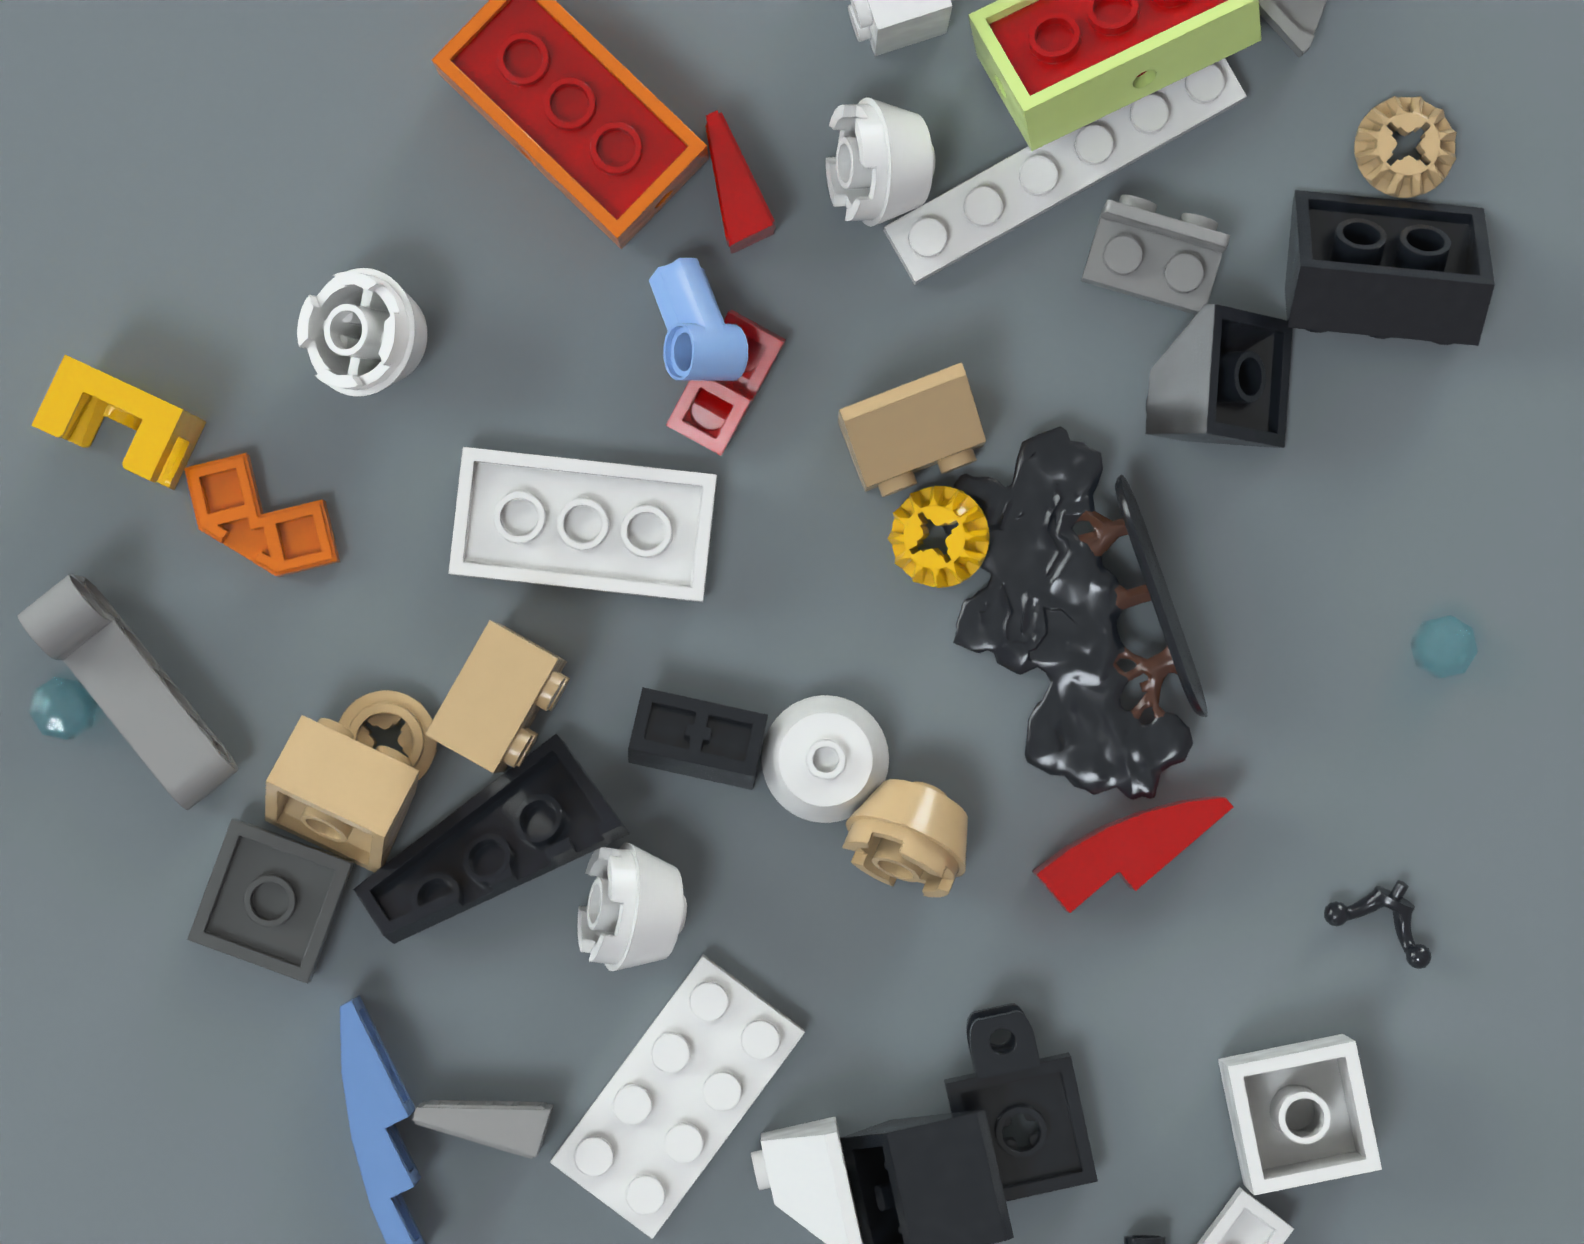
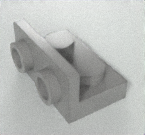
[1081,195,1230,315]

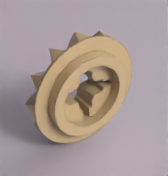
[1354,96,1457,198]
[338,690,438,780]

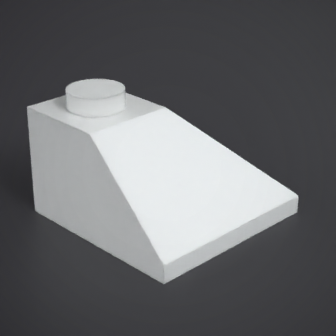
[751,1117,864,1244]

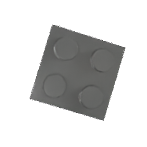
[187,818,355,984]

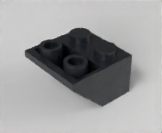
[840,1109,1014,1244]

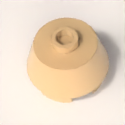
[842,779,968,897]

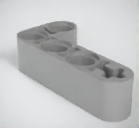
[17,573,239,810]

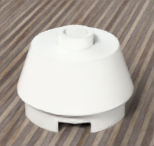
[826,97,935,227]
[297,268,427,396]
[762,695,889,823]
[577,843,687,971]

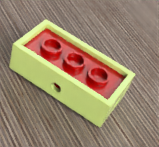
[968,0,1261,151]

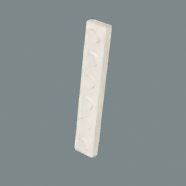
[883,58,1247,285]

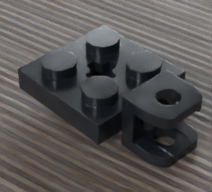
[944,1003,1098,1202]

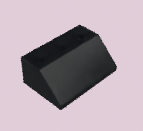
[1285,190,1495,346]

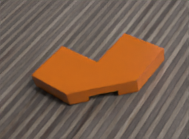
[184,453,340,577]

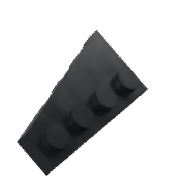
[353,734,630,944]

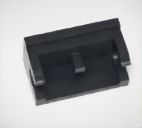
[628,687,768,790]

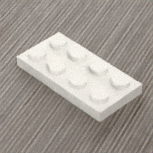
[448,447,717,602]
[550,955,805,1239]

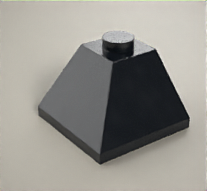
[1145,304,1293,448]

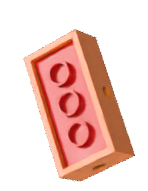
[432,0,709,249]

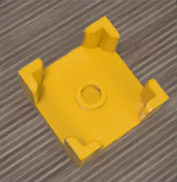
[31,355,206,490]

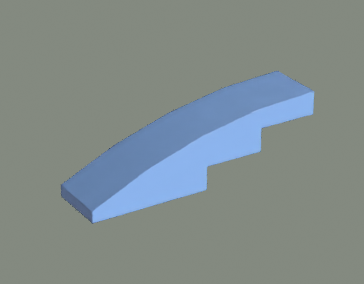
[340,995,425,1244]

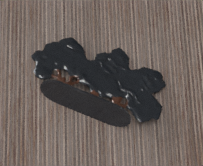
[942,426,1208,800]

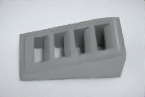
[412,1100,554,1159]

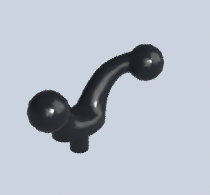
[1324,880,1432,969]

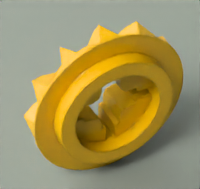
[887,486,989,588]

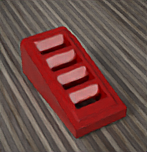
[705,110,776,254]

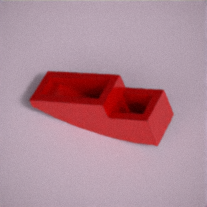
[1032,796,1234,913]

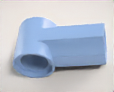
[649,258,748,381]

